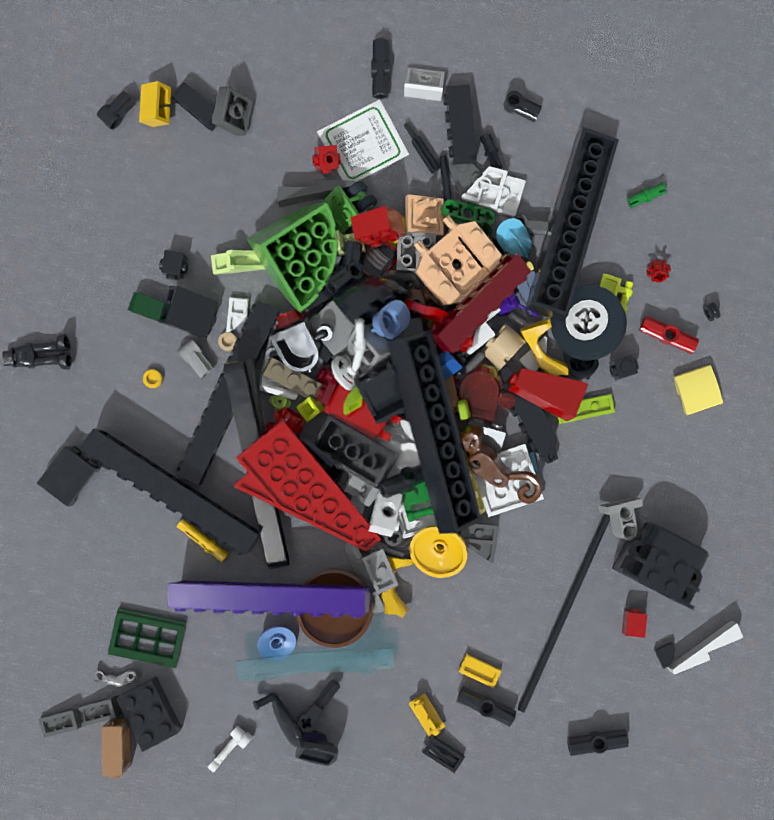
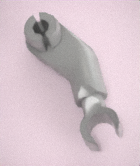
[94,670,137,687]

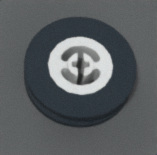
[551,285,627,360]

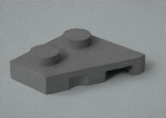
[449,163,483,204]

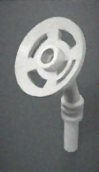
[332,319,366,391]

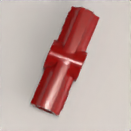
[639,315,699,354]

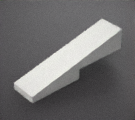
[668,621,743,675]

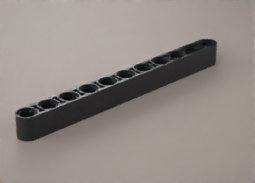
[224,360,290,569]

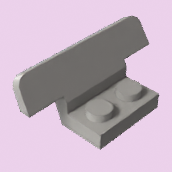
[345,543,398,613]

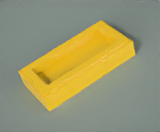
[458,653,502,688]

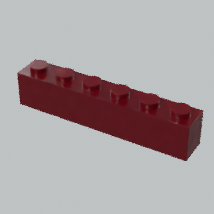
[432,253,531,353]

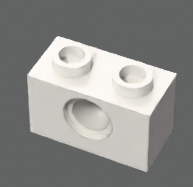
[368,490,404,537]

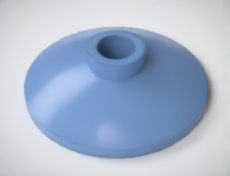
[257,626,296,660]

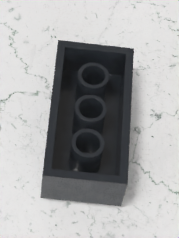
[314,415,399,488]

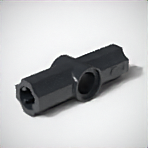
[371,38,390,99]
[378,464,425,498]
[456,686,517,727]
[567,729,629,756]

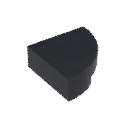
[654,642,675,669]

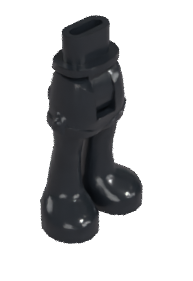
[2,334,72,370]

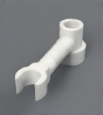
[208,726,253,772]

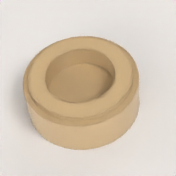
[218,332,237,351]

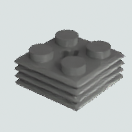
[212,86,253,136]

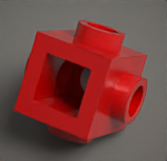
[312,145,341,174]

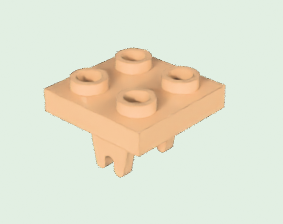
[405,194,443,237]

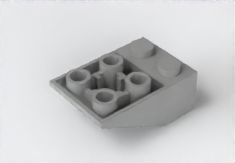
[347,323,391,375]

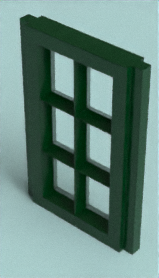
[108,608,186,668]

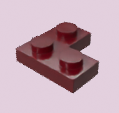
[315,365,341,405]

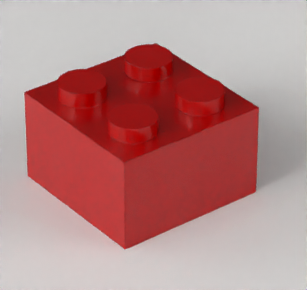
[350,205,405,247]

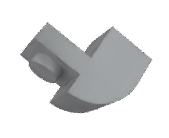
[337,470,379,507]

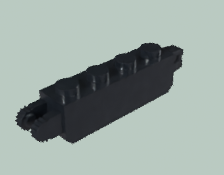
[499,366,558,464]

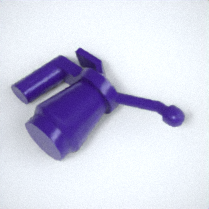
[496,293,538,318]

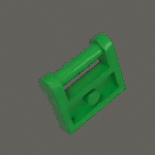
[400,482,433,522]

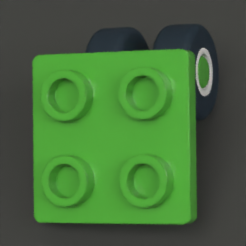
[323,181,377,235]

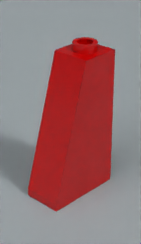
[508,368,588,421]

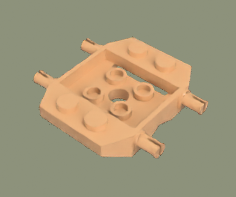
[414,215,502,306]

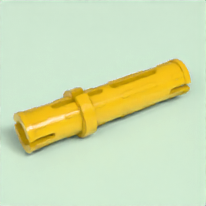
[177,519,229,563]

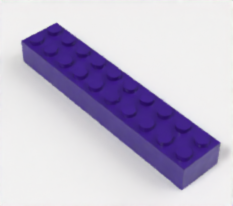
[168,580,371,618]

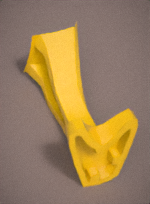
[520,318,568,376]
[381,556,414,618]

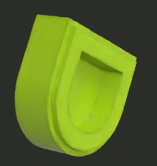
[458,400,471,420]

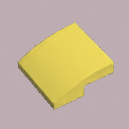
[673,364,723,415]

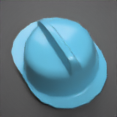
[496,218,532,258]

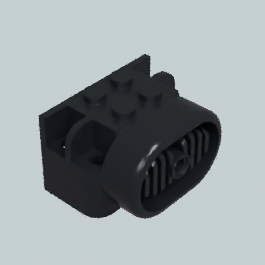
[612,522,709,610]

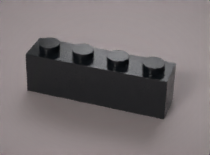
[443,85,477,165]

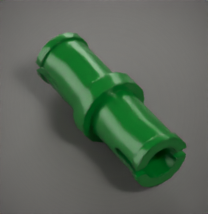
[627,182,667,209]

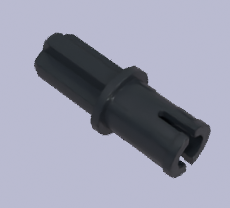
[480,133,503,169]

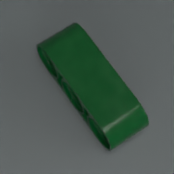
[127,292,165,321]

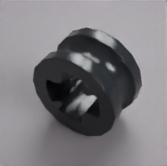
[703,302,721,322]

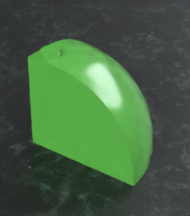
[247,202,337,312]

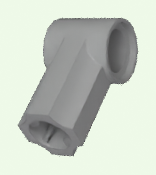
[177,338,214,379]

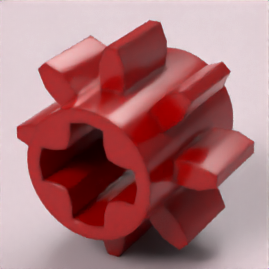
[646,259,671,282]

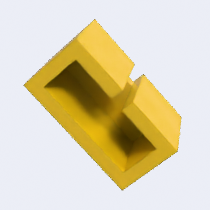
[139,81,171,127]

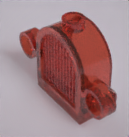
[455,366,516,421]

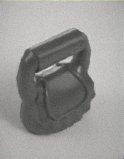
[465,351,486,375]

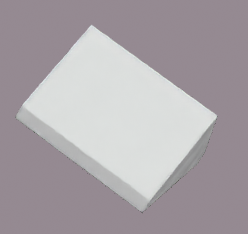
[404,67,445,101]

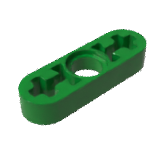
[440,199,495,226]

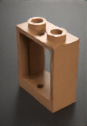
[102,718,131,779]

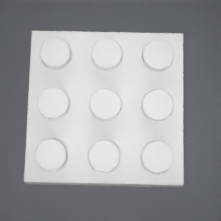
[471,444,544,517]

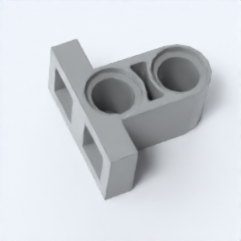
[598,497,643,540]

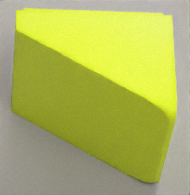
[296,396,325,422]

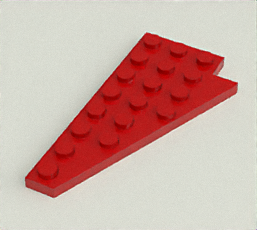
[234,419,381,551]

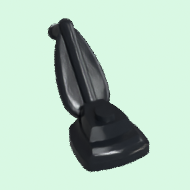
[253,692,339,766]

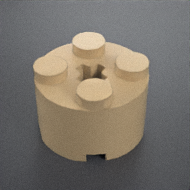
[481,324,526,369]

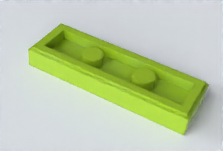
[557,394,615,424]

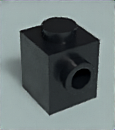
[159,250,188,281]
[609,355,639,381]

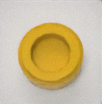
[143,369,163,389]

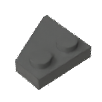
[458,523,499,563]

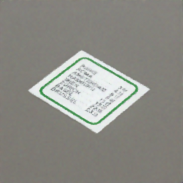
[317,99,409,182]

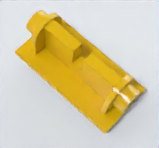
[408,693,445,737]

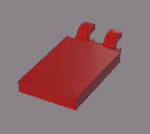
[323,379,402,442]

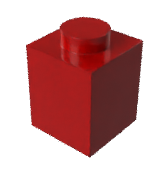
[622,607,648,638]

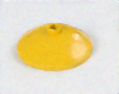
[410,525,468,578]

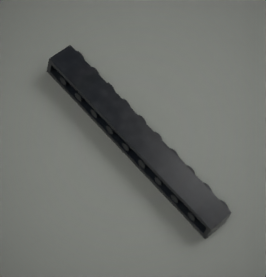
[177,300,281,485]

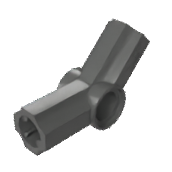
[492,214,548,249]

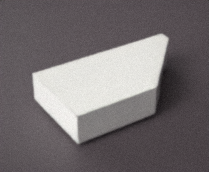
[226,297,249,332]
[519,337,547,371]

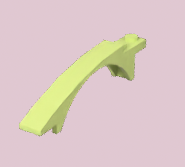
[211,231,366,275]

